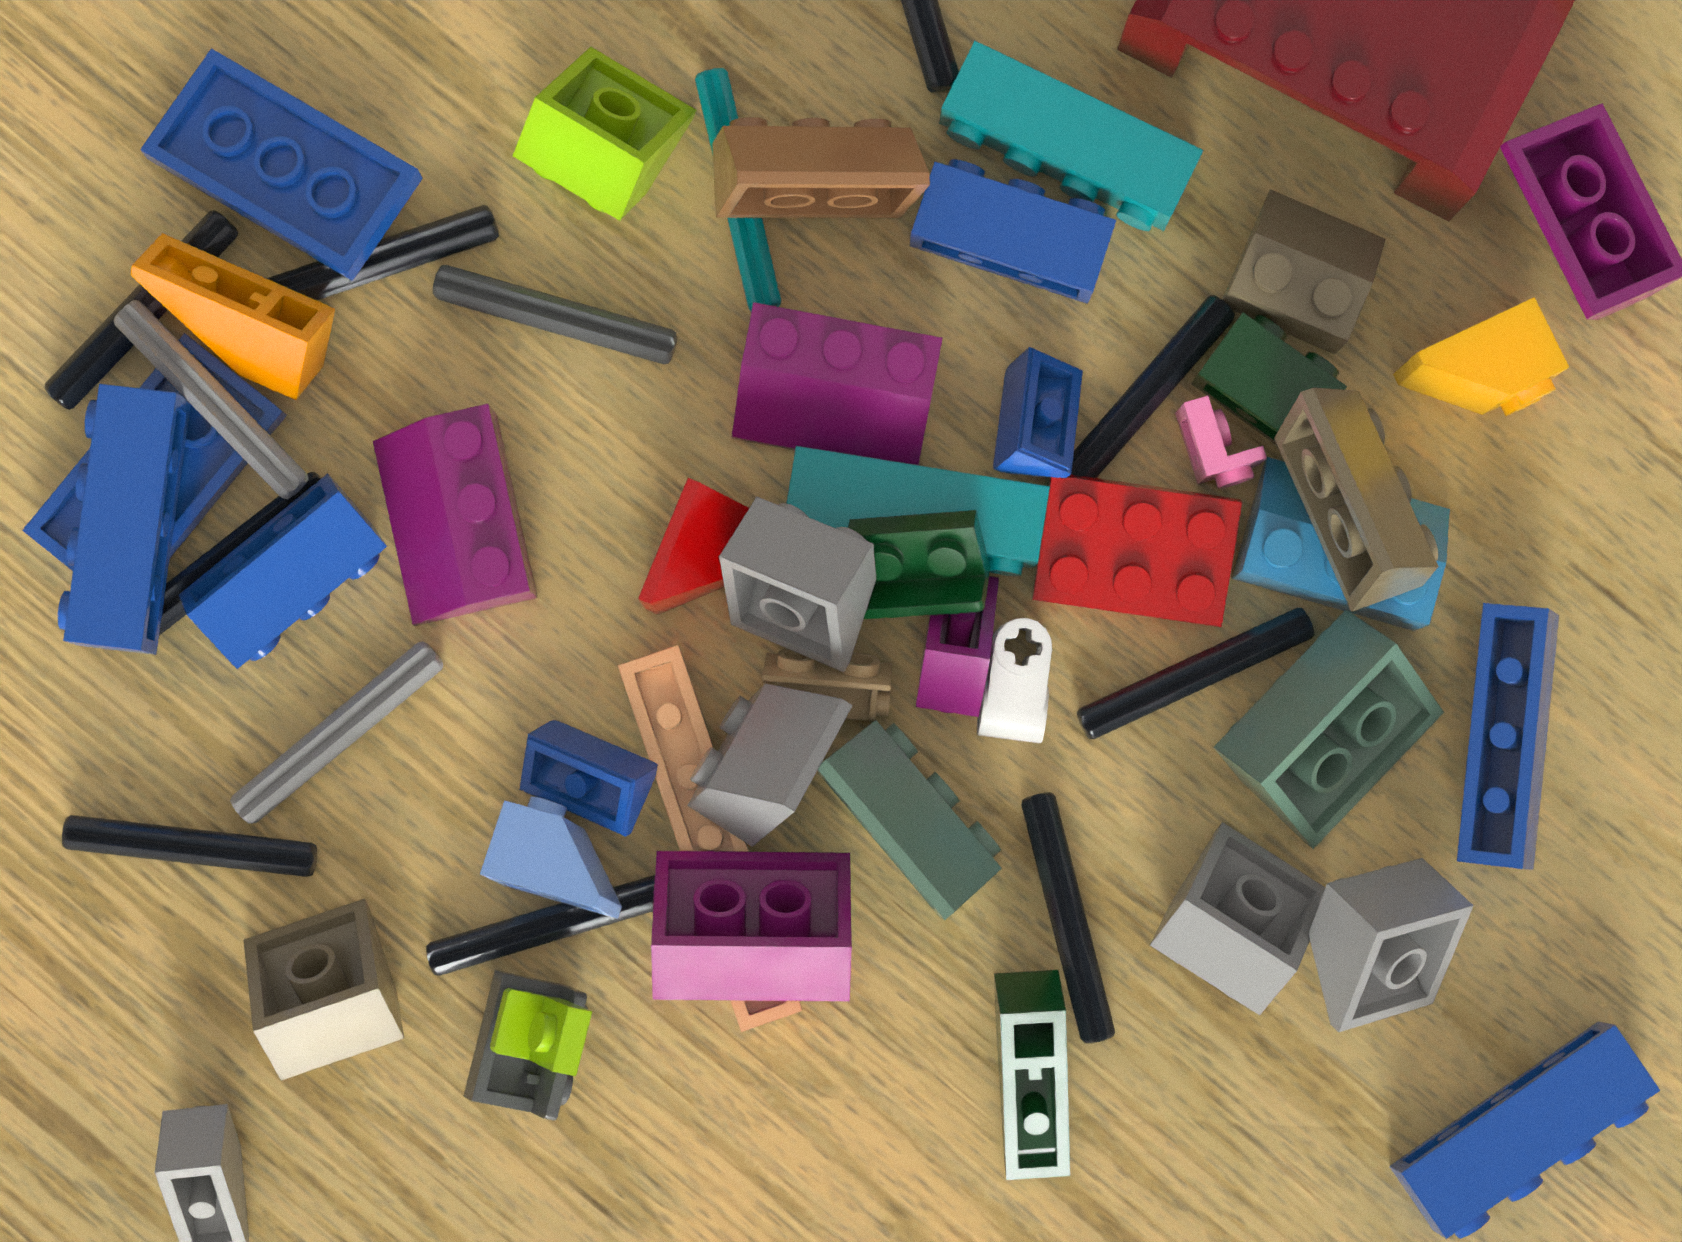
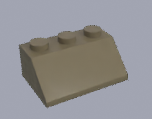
[1274,388,1439,612]

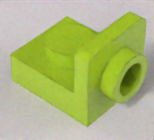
[490,988,592,1076]

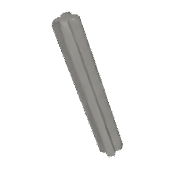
[114,300,309,499]
[230,641,443,824]

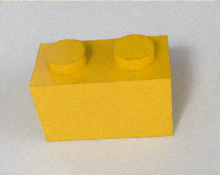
[1393,297,1569,417]

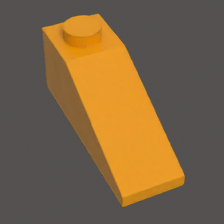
[130,233,335,400]

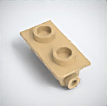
[762,648,892,722]

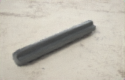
[433,265,677,364]

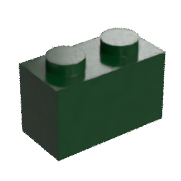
[1191,312,1347,445]

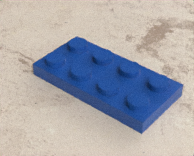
[140,48,423,281]
[22,333,287,571]

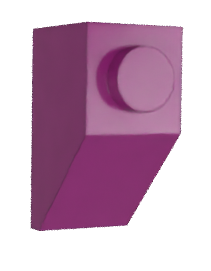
[915,576,999,717]

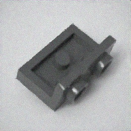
[463,970,588,1121]

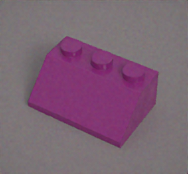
[1500,103,1682,320]
[731,302,943,465]
[373,404,538,626]
[651,851,852,1002]

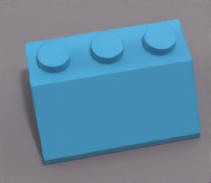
[1232,457,1450,631]

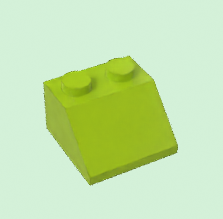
[513,47,697,221]

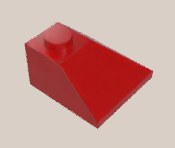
[638,478,749,615]

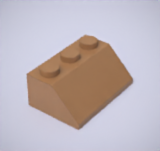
[712,117,930,218]

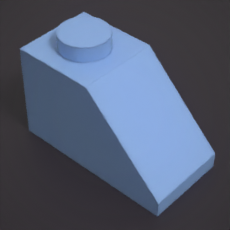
[480,796,622,919]

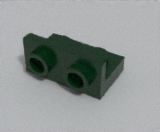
[848,510,990,619]

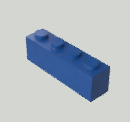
[58,384,191,655]
[1457,603,1559,870]
[1389,1021,1660,1239]

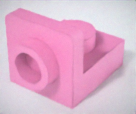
[1175,396,1267,489]

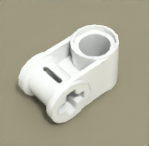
[977,618,1052,743]

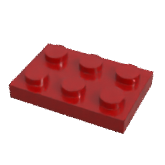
[1032,475,1242,627]

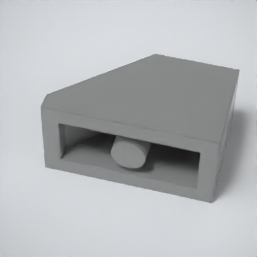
[155,1104,249,1242]

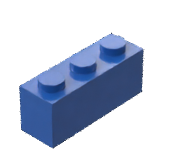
[910,159,1116,304]
[179,473,387,669]

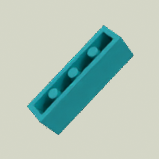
[939,41,1204,231]
[786,446,1050,576]

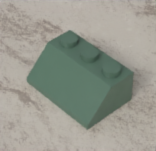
[1214,610,1444,849]
[817,720,1002,920]

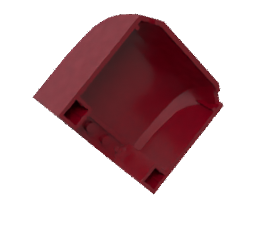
[1117,0,1575,222]

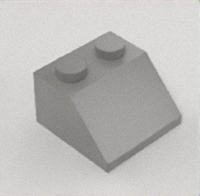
[719,497,876,672]
[687,684,853,847]
[1150,822,1325,1015]
[1308,858,1474,1032]

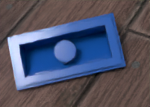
[993,347,1083,478]
[519,720,658,837]

